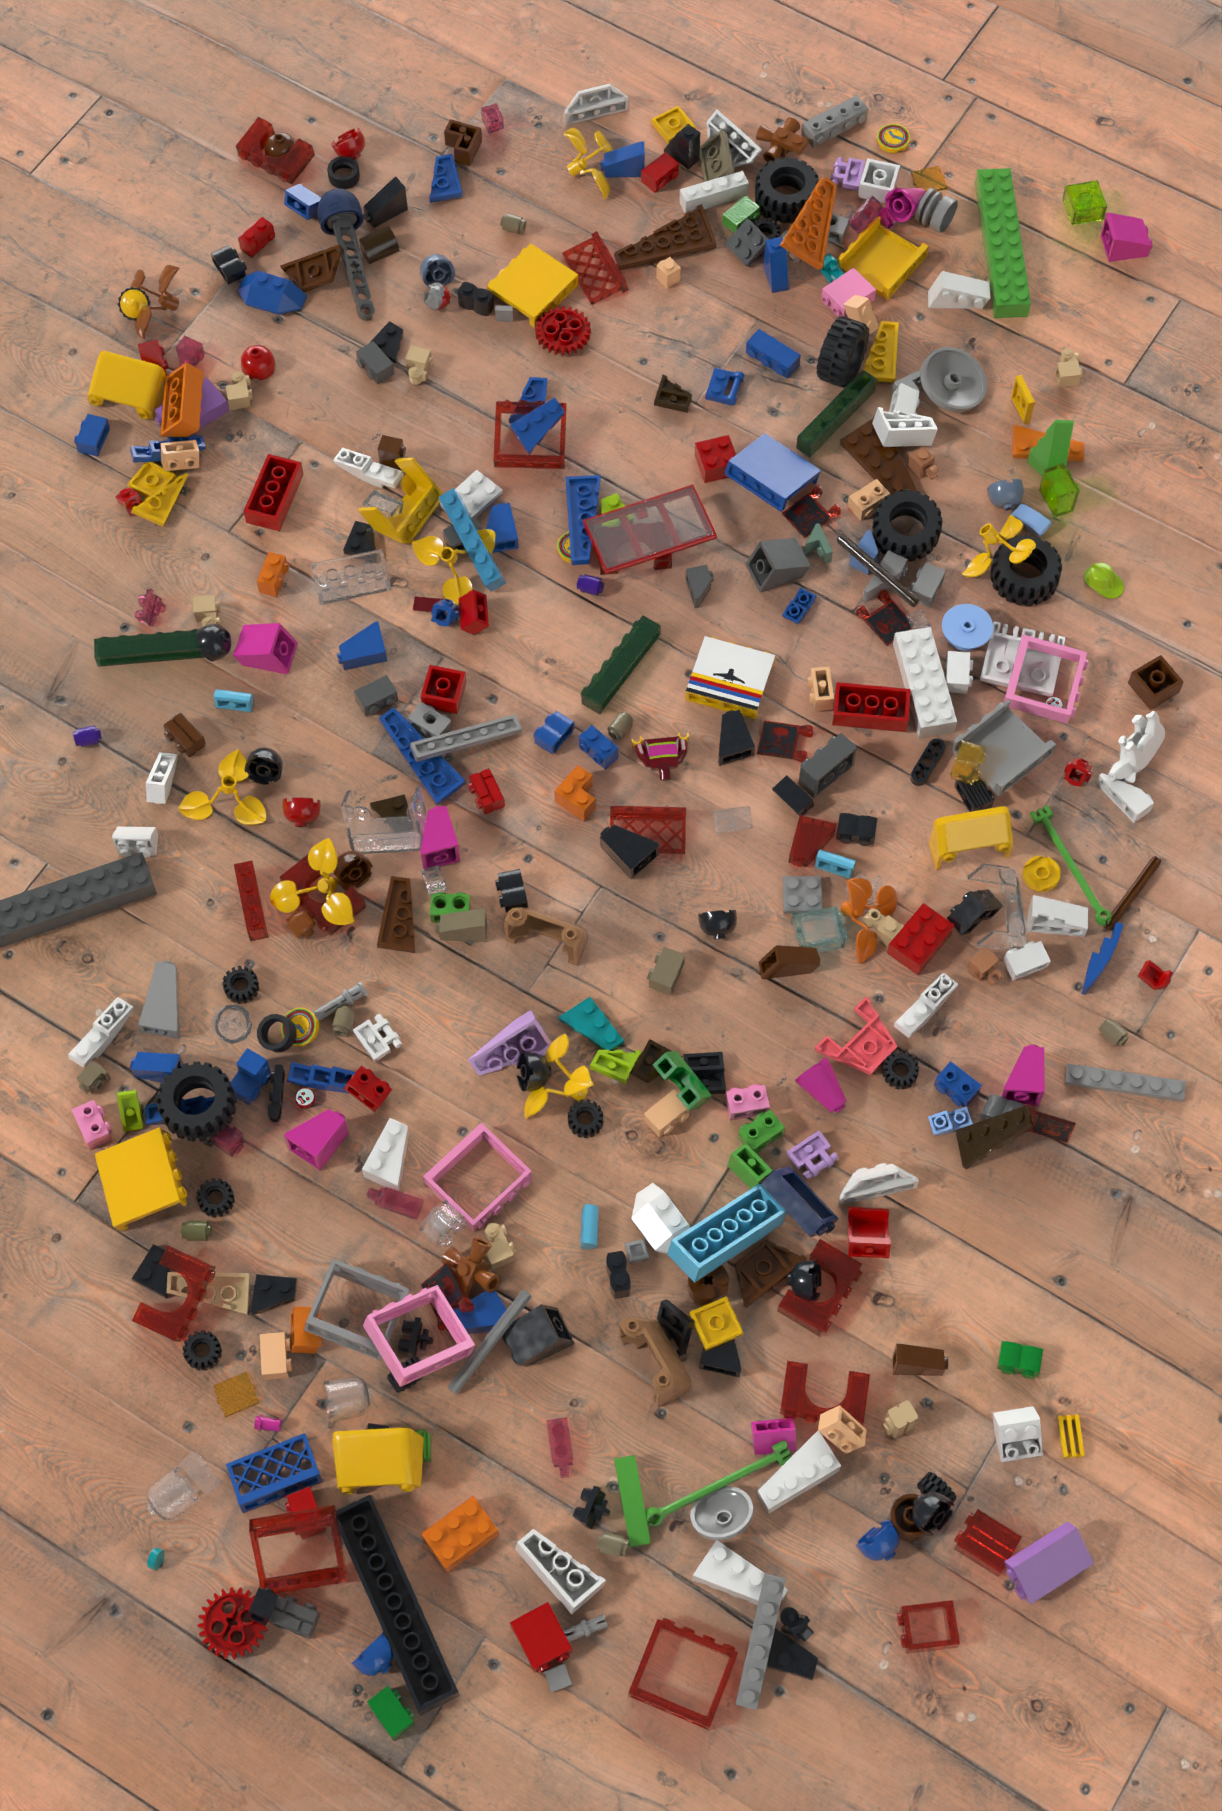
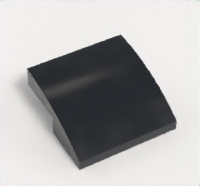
[683,1052,726,1094]

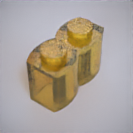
[950,741,987,785]

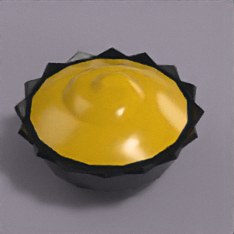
[117,286,150,321]

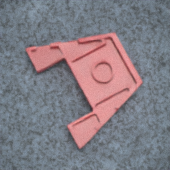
[814,996,898,1076]

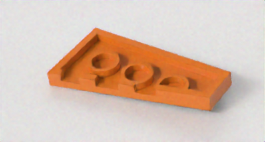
[1012,425,1084,461]

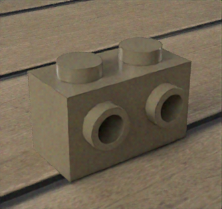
[647,947,685,995]

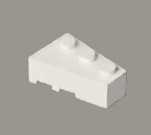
[928,271,990,309]
[872,407,938,447]
[1027,895,1088,937]
[362,1118,409,1193]

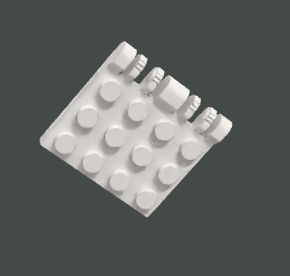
[980,621,1066,697]

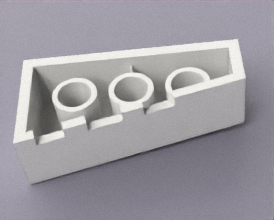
[515,1529,606,1615]

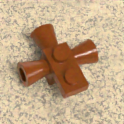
[756,117,808,163]
[442,1238,500,1302]

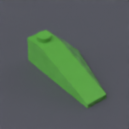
[1027,420,1074,480]

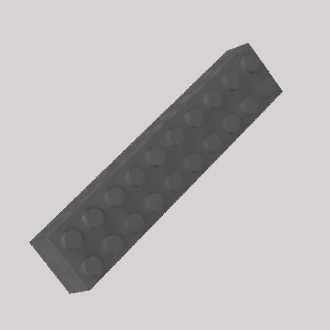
[0,852,157,947]

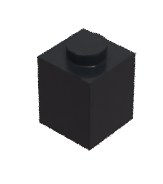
[246,1587,278,1626]

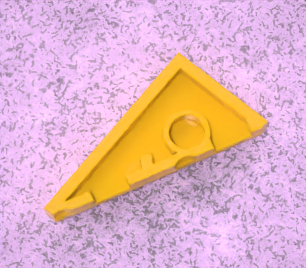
[131,473,188,527]

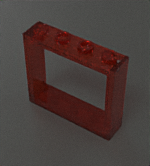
[493,400,567,469]
[249,1505,348,1594]
[628,1618,738,1730]

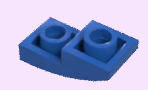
[782,587,817,624]

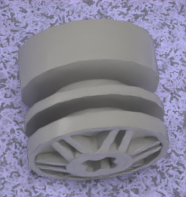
[915,188,958,233]

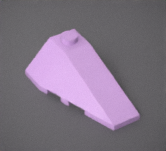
[468,1010,552,1075]

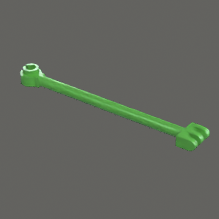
[1030,805,1112,926]
[645,1441,791,1527]

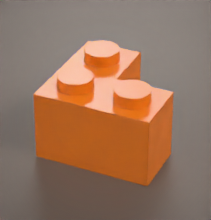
[554,765,596,822]

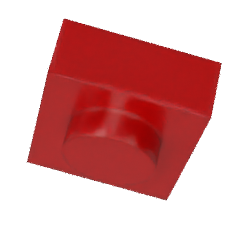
[115,487,143,516]
[1137,960,1173,990]

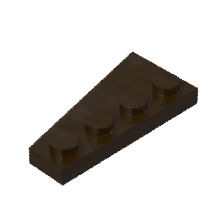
[955,1105,1033,1169]

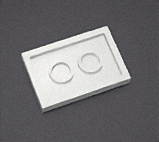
[440,470,503,518]

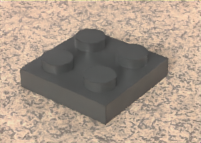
[725,218,768,267]

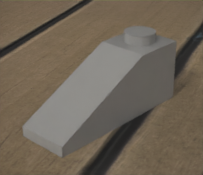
[862,551,908,602]

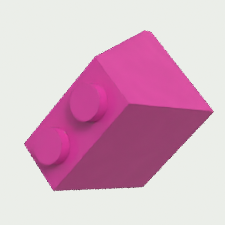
[1100,213,1152,262]
[233,623,298,674]
[420,806,460,871]
[1001,1045,1045,1106]
[284,1109,349,1170]

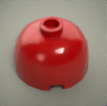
[331,128,365,160]
[241,345,276,380]
[283,797,321,827]

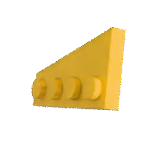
[860,321,899,383]

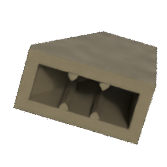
[436,908,488,942]

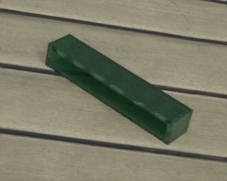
[796,370,877,458]
[580,615,661,714]
[94,629,205,667]

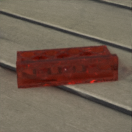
[562,231,629,305]
[610,806,686,854]

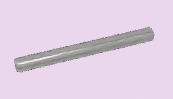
[448,1290,532,1394]

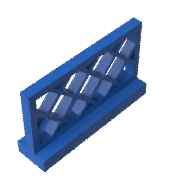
[226,1433,323,1513]

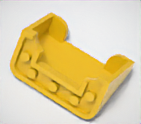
[87,351,166,420]
[332,1428,424,1495]

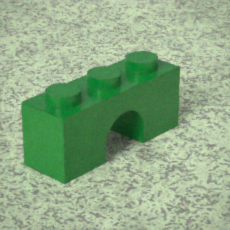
[653,1051,712,1111]

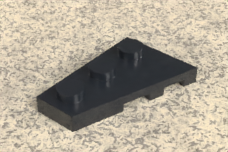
[766,1628,818,1680]

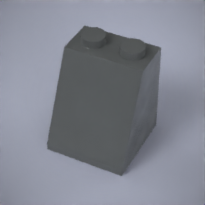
[745,538,810,592]

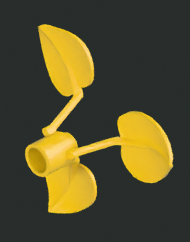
[563,128,613,200]
[961,514,1036,578]
[412,529,496,608]
[178,749,266,825]
[270,838,355,925]
[524,1033,594,1119]

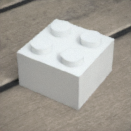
[858,158,900,203]

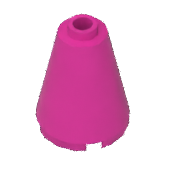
[884,188,926,223]
[795,1057,847,1114]

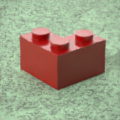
[285,1487,326,1540]

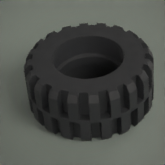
[755,157,819,223]
[816,316,870,388]
[872,489,943,561]
[990,535,1062,606]
[157,1061,237,1142]

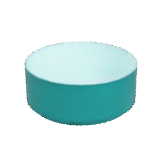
[147,1547,165,1571]

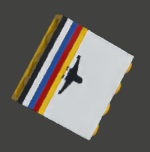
[685,636,775,719]

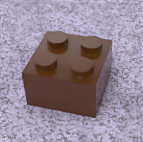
[1128,655,1184,710]

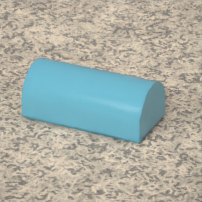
[213,689,254,712]
[815,849,856,879]
[580,1204,599,1249]

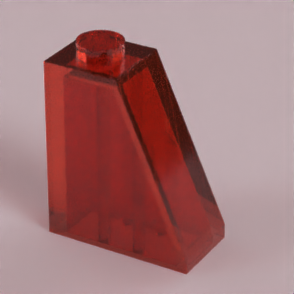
[788,815,837,867]

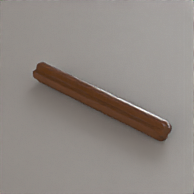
[1104,856,1161,931]

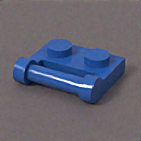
[705,368,745,405]

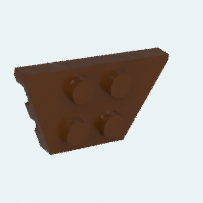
[280,244,343,292]
[735,1239,807,1309]

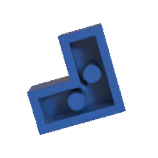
[231,1048,271,1105]

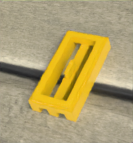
[1057,1414,1085,1459]

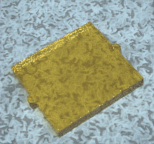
[911,166,947,192]
[213,1371,259,1418]

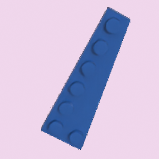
[565,475,601,565]
[379,707,466,806]

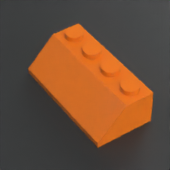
[160,362,204,437]

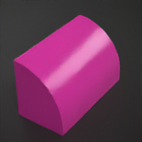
[751,1418,796,1455]

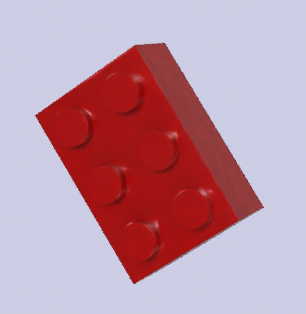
[887,903,954,975]

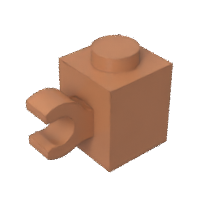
[908,446,939,480]
[967,947,1003,986]

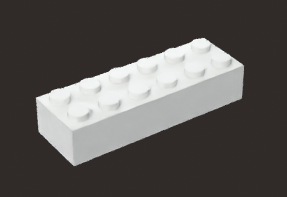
[893,627,957,738]

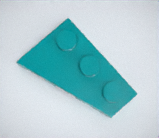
[558,997,624,1051]

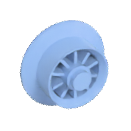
[942,604,993,651]

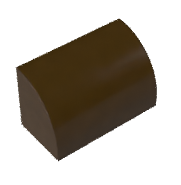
[359,226,400,264]

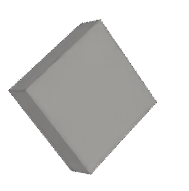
[495,305,513,322]
[624,1239,649,1265]
[544,1664,572,1693]

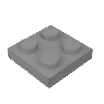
[783,876,822,914]

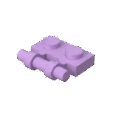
[830,157,865,191]
[786,1131,839,1180]

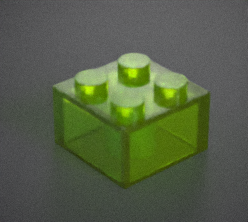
[1062,180,1107,225]
[1039,463,1080,517]

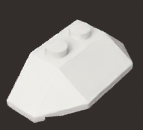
[564,84,629,125]
[706,109,762,168]
[838,1163,919,1206]
[632,1183,690,1254]

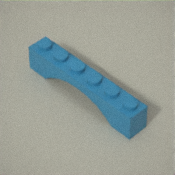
[438,488,507,592]

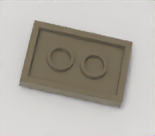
[700,130,734,182]

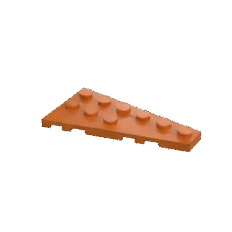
[780,176,837,270]

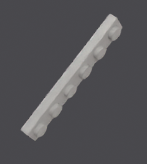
[410,714,522,762]
[1064,1064,1186,1102]
[735,1573,786,1710]

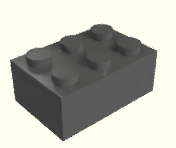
[798,733,857,798]

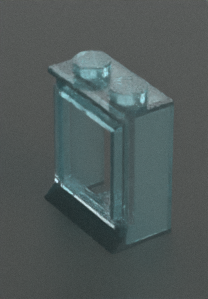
[791,905,848,952]

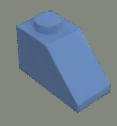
[849,530,879,575]

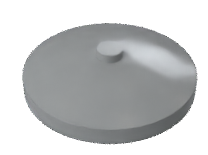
[920,347,987,413]

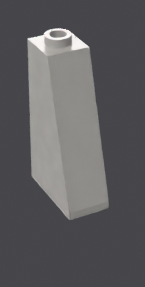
[138,961,180,1039]

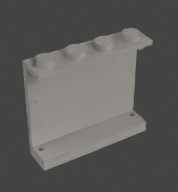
[952,699,1056,796]

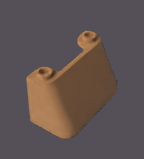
[504,908,588,966]
[619,1317,691,1408]

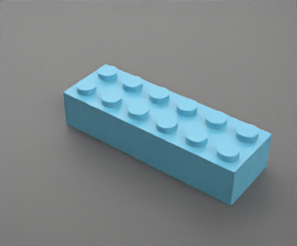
[667,1184,787,1283]

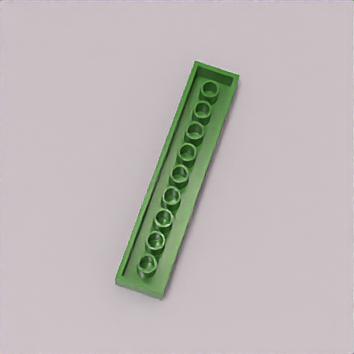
[975,168,1031,318]

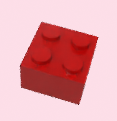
[695,435,736,483]
[420,665,467,714]

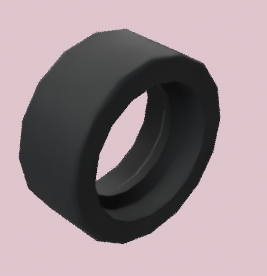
[327,156,360,189]
[257,1014,296,1053]

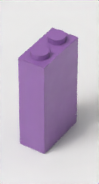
[155,378,229,429]
[1004,1521,1094,1604]

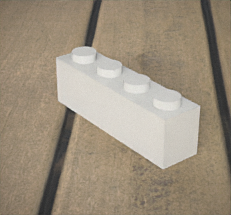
[679,171,749,214]

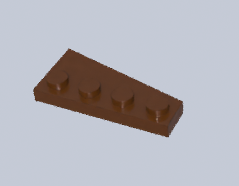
[377,876,415,953]

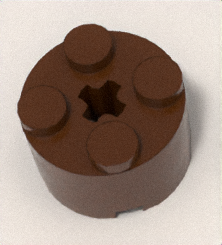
[687,1265,729,1306]
[888,1494,926,1542]

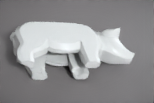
[1108,711,1165,783]

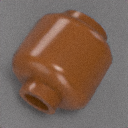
[287,910,315,939]

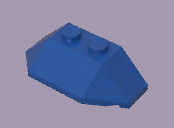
[237,271,307,314]

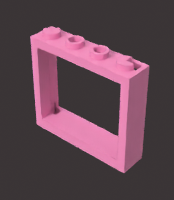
[1003,634,1089,724]
[423,1123,532,1232]
[363,1285,475,1387]

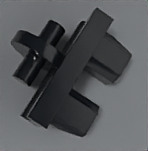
[398,1317,433,1359]
[573,1486,611,1530]
[780,1607,814,1641]

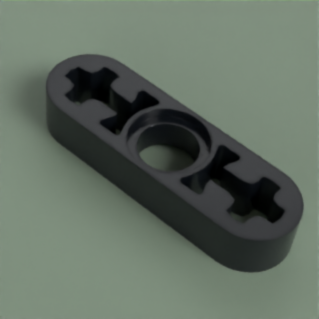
[910,738,945,786]

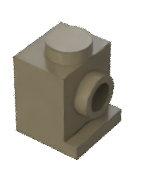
[77,1061,111,1094]

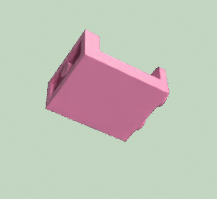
[821,268,876,317]

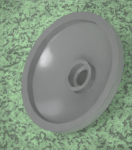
[690,1486,754,1540]

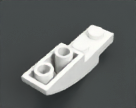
[333,448,404,489]
[894,972,958,1038]
[68,997,133,1068]

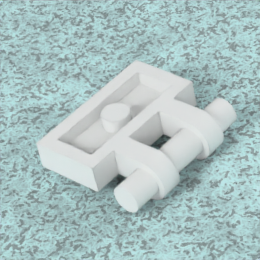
[353,1014,402,1062]

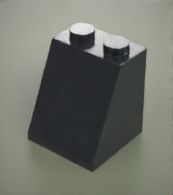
[600,825,659,879]
[502,1304,575,1367]

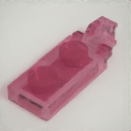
[367,1187,424,1220]
[546,1417,573,1478]

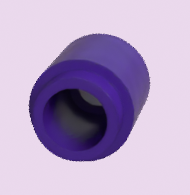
[577,574,604,596]
[73,725,102,747]

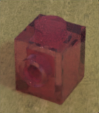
[481,103,504,134]
[211,1124,245,1158]

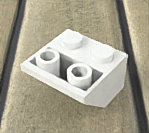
[112,826,158,858]
[993,1406,1043,1462]

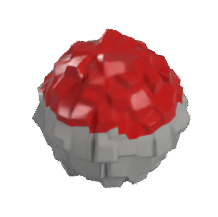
[424,282,451,310]

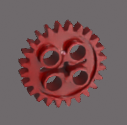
[535,305,591,356]
[197,1587,269,1660]

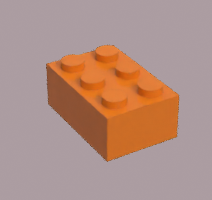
[421,1496,499,1573]

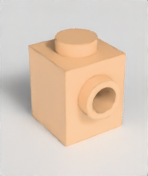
[656,257,681,289]

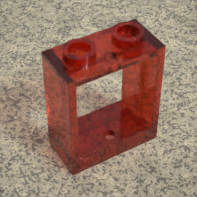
[897,1600,960,1654]

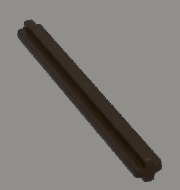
[837,534,919,607]

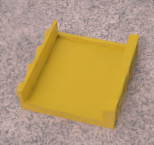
[838,216,929,300]
[487,244,578,328]
[95,1127,187,1232]

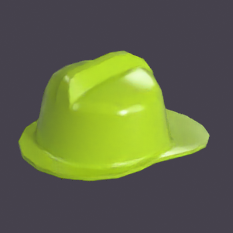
[1084,563,1124,599]

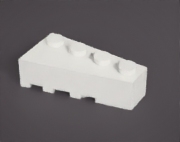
[757,1431,841,1514]
[692,1540,788,1606]

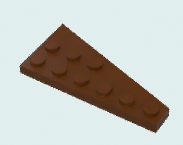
[614,205,717,270]
[840,418,917,496]

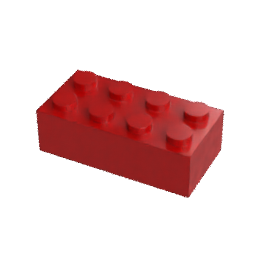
[243,454,304,532]
[832,682,911,732]

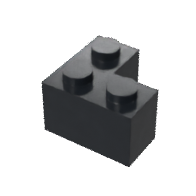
[947,889,1003,935]

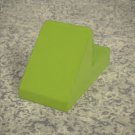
[117,1090,144,1132]

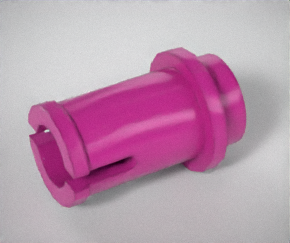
[876,207,895,229]
[254,1415,281,1432]

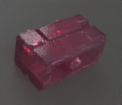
[848,195,883,234]

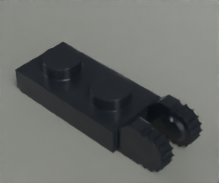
[267,1064,285,1122]

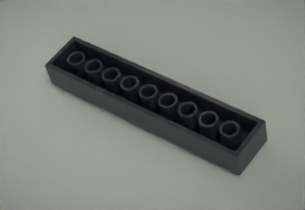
[331,1495,460,1716]

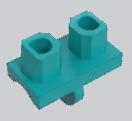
[819,253,844,284]

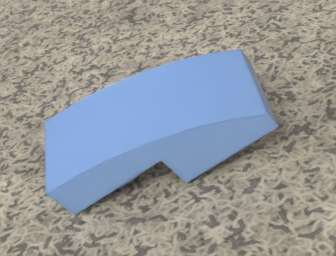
[1011,503,1052,537]
[928,1106,973,1136]

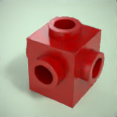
[1064,758,1093,787]

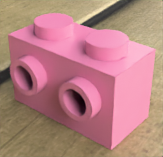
[725,1084,770,1121]
[72,1100,113,1150]

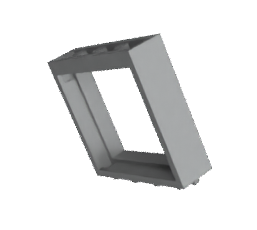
[304,1259,409,1361]

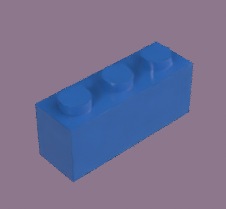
[746,329,801,379]

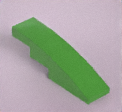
[614,1455,651,1547]

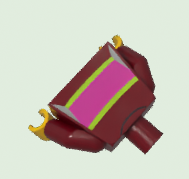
[631,733,689,781]

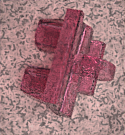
[135,589,166,627]

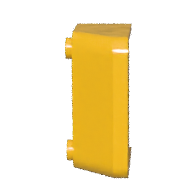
[358,457,442,544]
[929,806,1014,870]

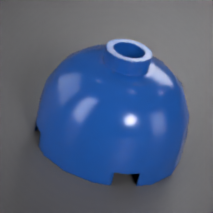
[856,1519,899,1561]
[352,1632,394,1676]

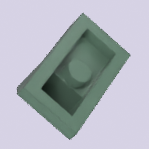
[805,523,833,563]

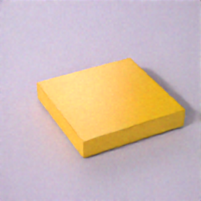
[651,105,697,144]
[1011,375,1035,424]
[127,462,177,498]
[689,1296,744,1351]

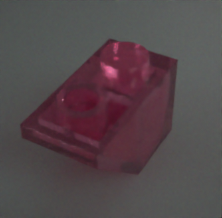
[176,336,205,367]

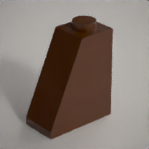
[759,945,820,979]
[892,1344,948,1376]

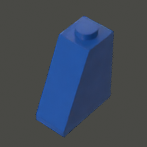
[601,141,645,178]
[763,237,789,293]
[486,503,519,553]
[337,621,387,670]
[130,1052,183,1084]
[453,1291,507,1334]

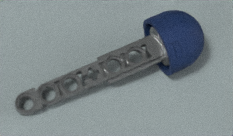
[317,188,375,321]

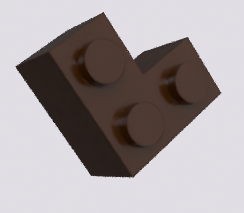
[444,119,482,166]

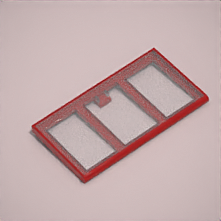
[583,484,717,575]

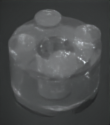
[419,1200,467,1248]

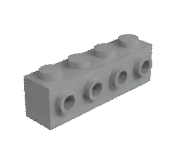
[801,95,868,148]

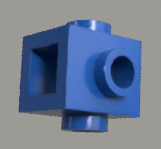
[431,599,459,627]

